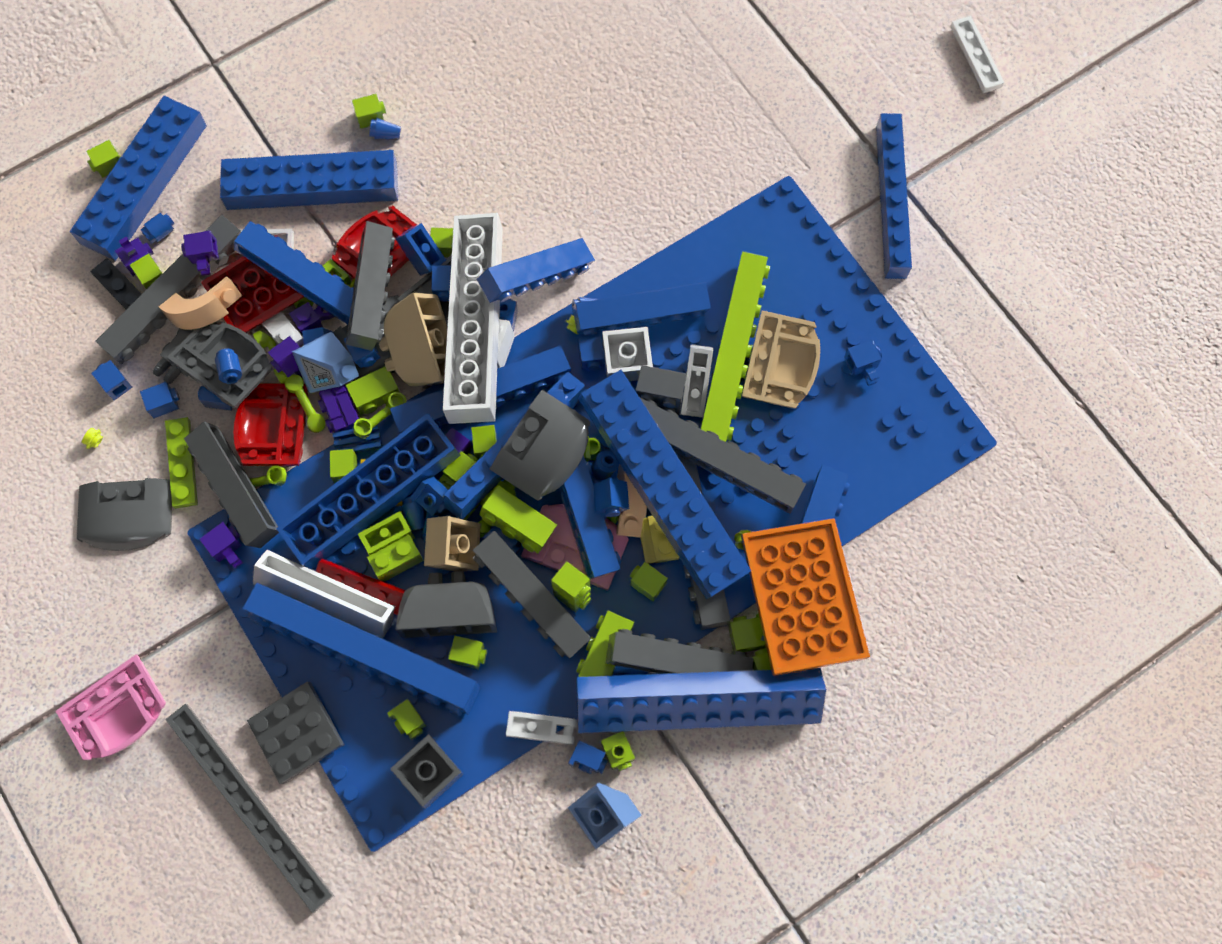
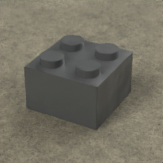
[636,365,687,415]
[390,735,464,809]

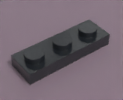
[90,258,142,310]

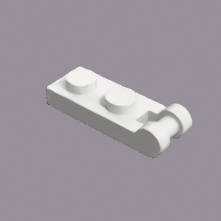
[506,711,577,745]

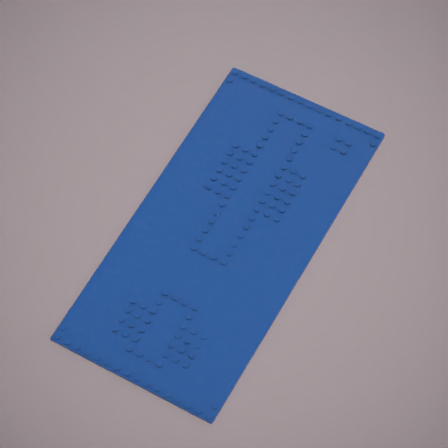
[188,176,997,852]

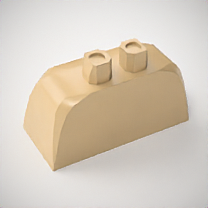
[379,293,448,386]

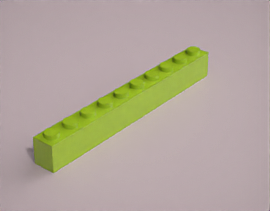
[701,251,770,442]

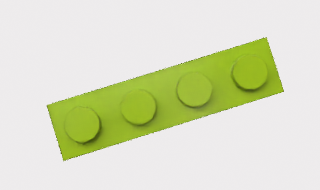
[165,417,198,509]

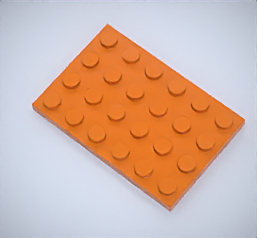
[741,518,870,676]

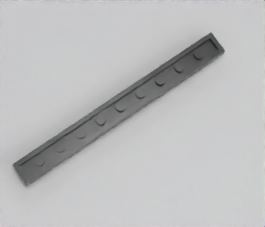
[165,703,334,913]

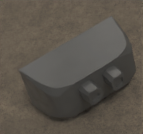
[396,571,497,638]

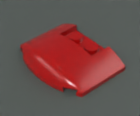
[332,206,430,279]
[233,383,308,466]

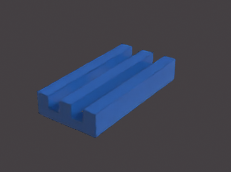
[332,425,382,453]

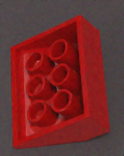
[201,235,305,333]

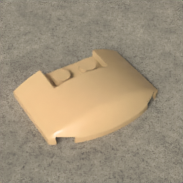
[742,310,820,409]

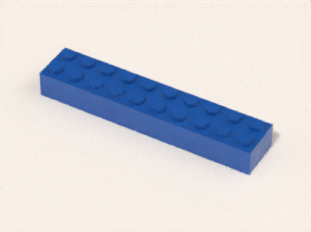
[579,370,751,599]
[243,583,481,716]
[577,668,826,733]

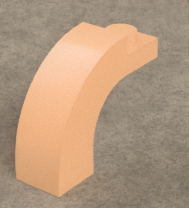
[159,277,242,330]
[616,464,647,537]

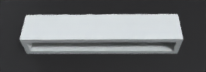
[253,550,395,639]

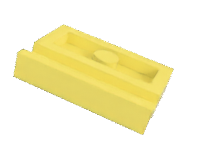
[640,516,679,564]

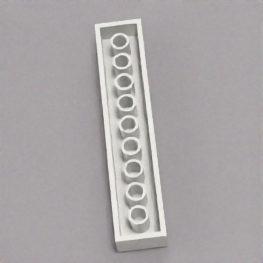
[443,213,503,424]

